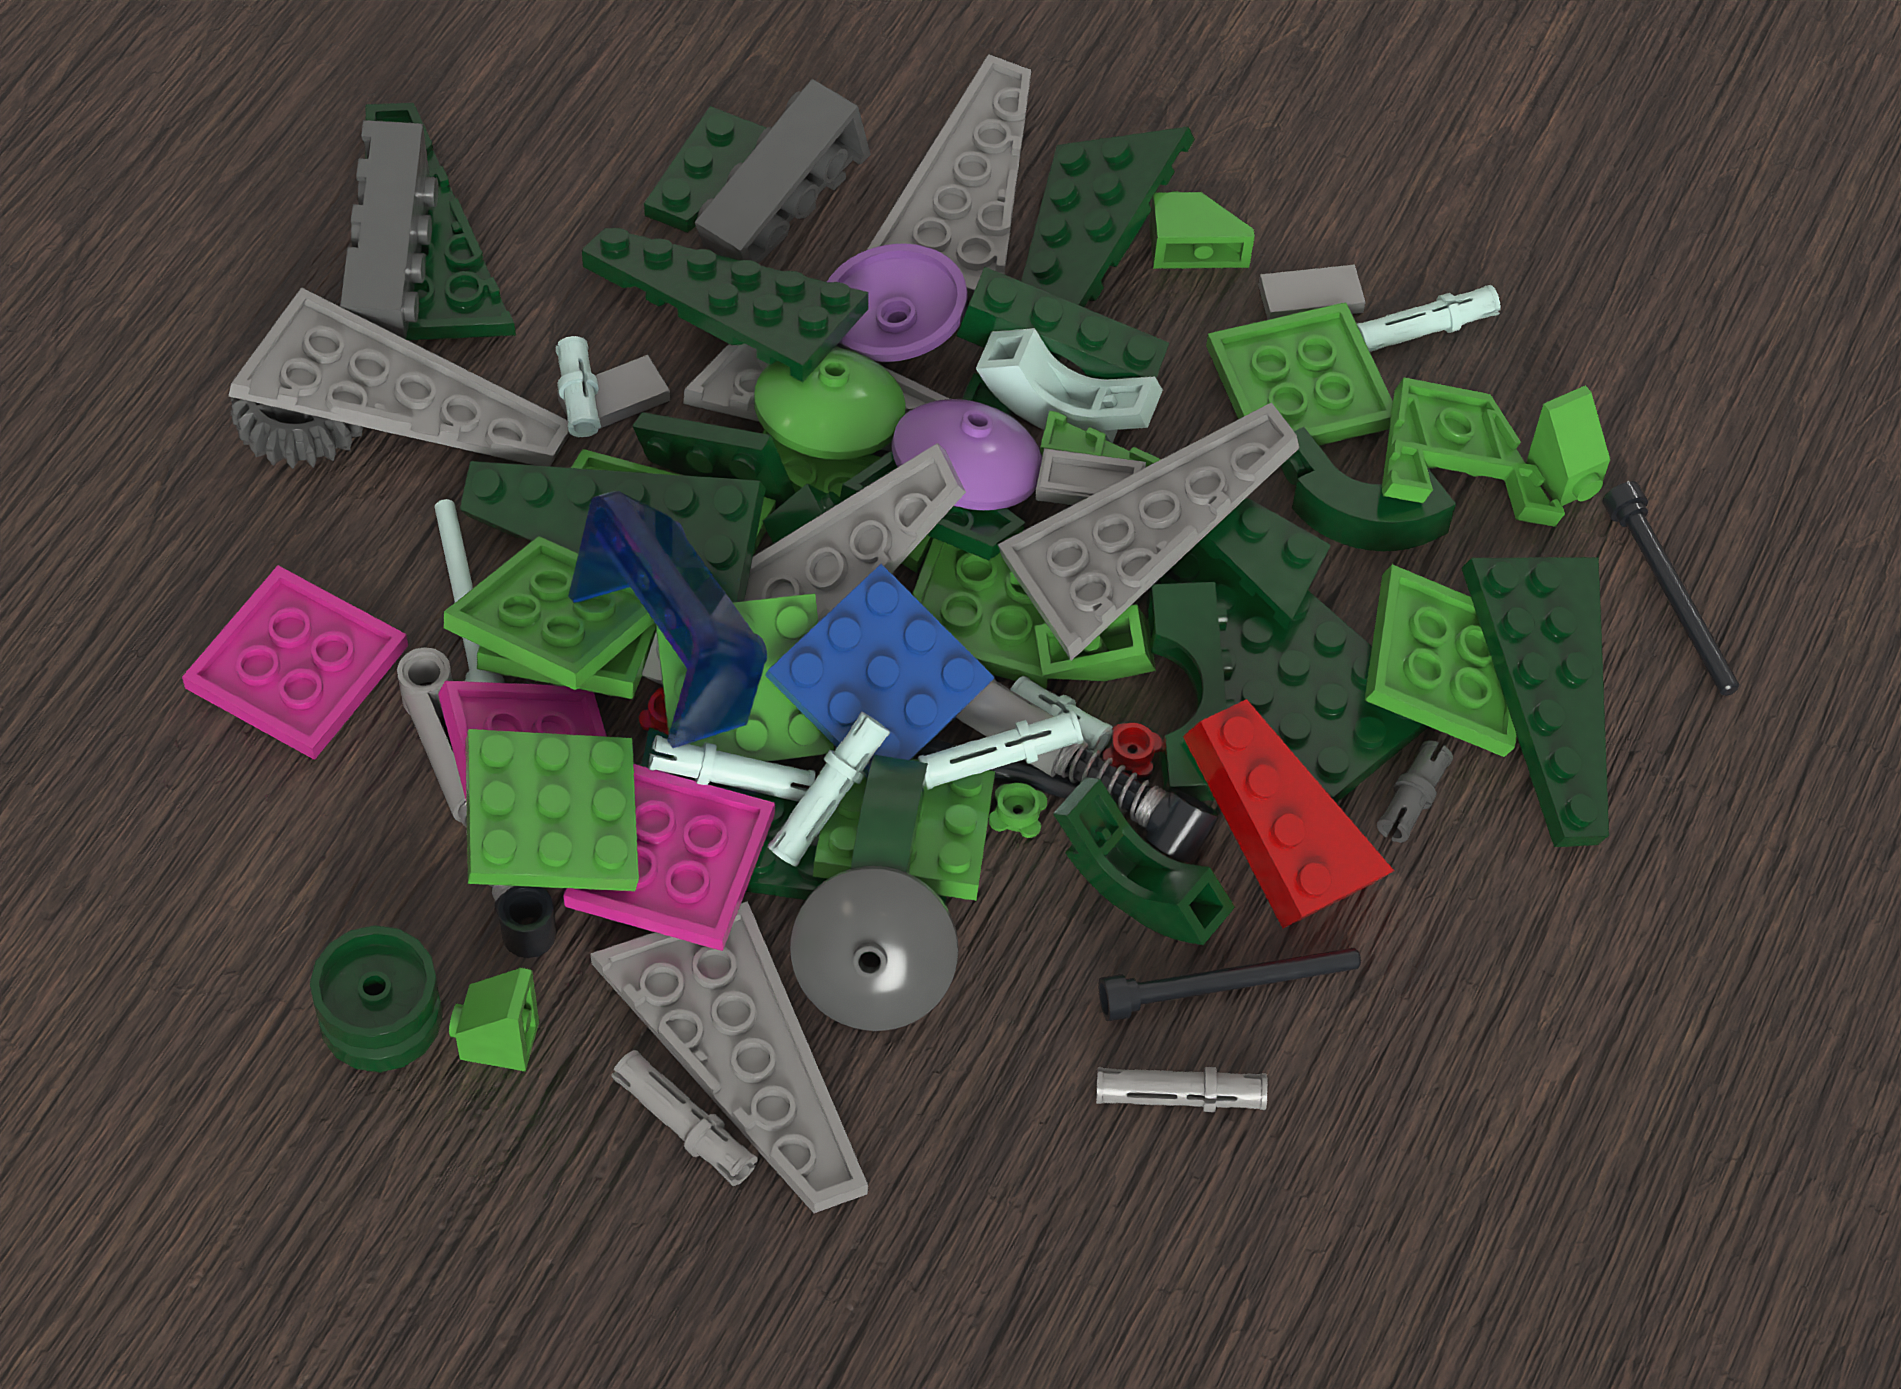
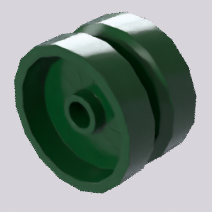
[310,925,443,1072]

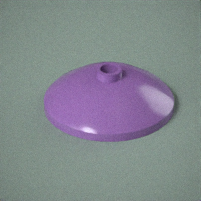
[827,244,968,362]
[892,399,1042,510]

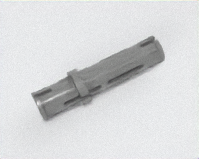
[612,1050,758,1186]
[1096,1067,1268,1112]

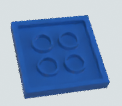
[765,564,995,779]

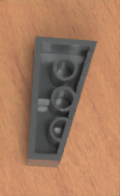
[695,79,871,264]
[340,120,438,339]

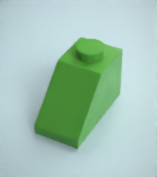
[1149,191,1255,269]
[1526,385,1610,506]
[1034,604,1156,681]
[449,968,539,1072]

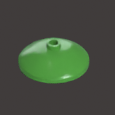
[754,347,906,460]

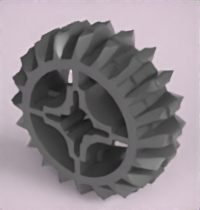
[231,397,364,469]

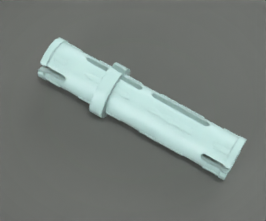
[1357,285,1500,352]
[918,710,1083,789]
[768,712,890,866]
[648,735,815,802]

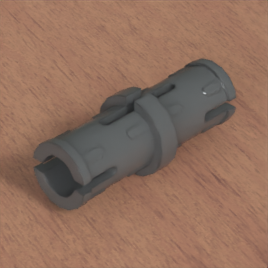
[1377,740,1453,843]

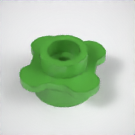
[989,783,1047,838]

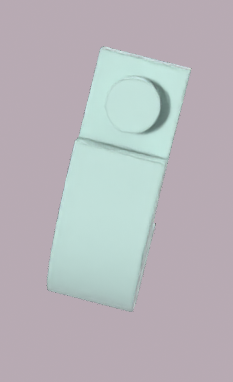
[976,328,1163,443]

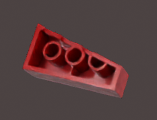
[1183,699,1394,929]

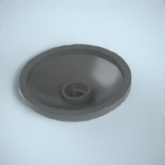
[790,866,959,1031]

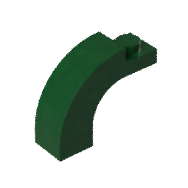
[1281,427,1456,551]
[851,755,928,956]
[1053,777,1235,945]

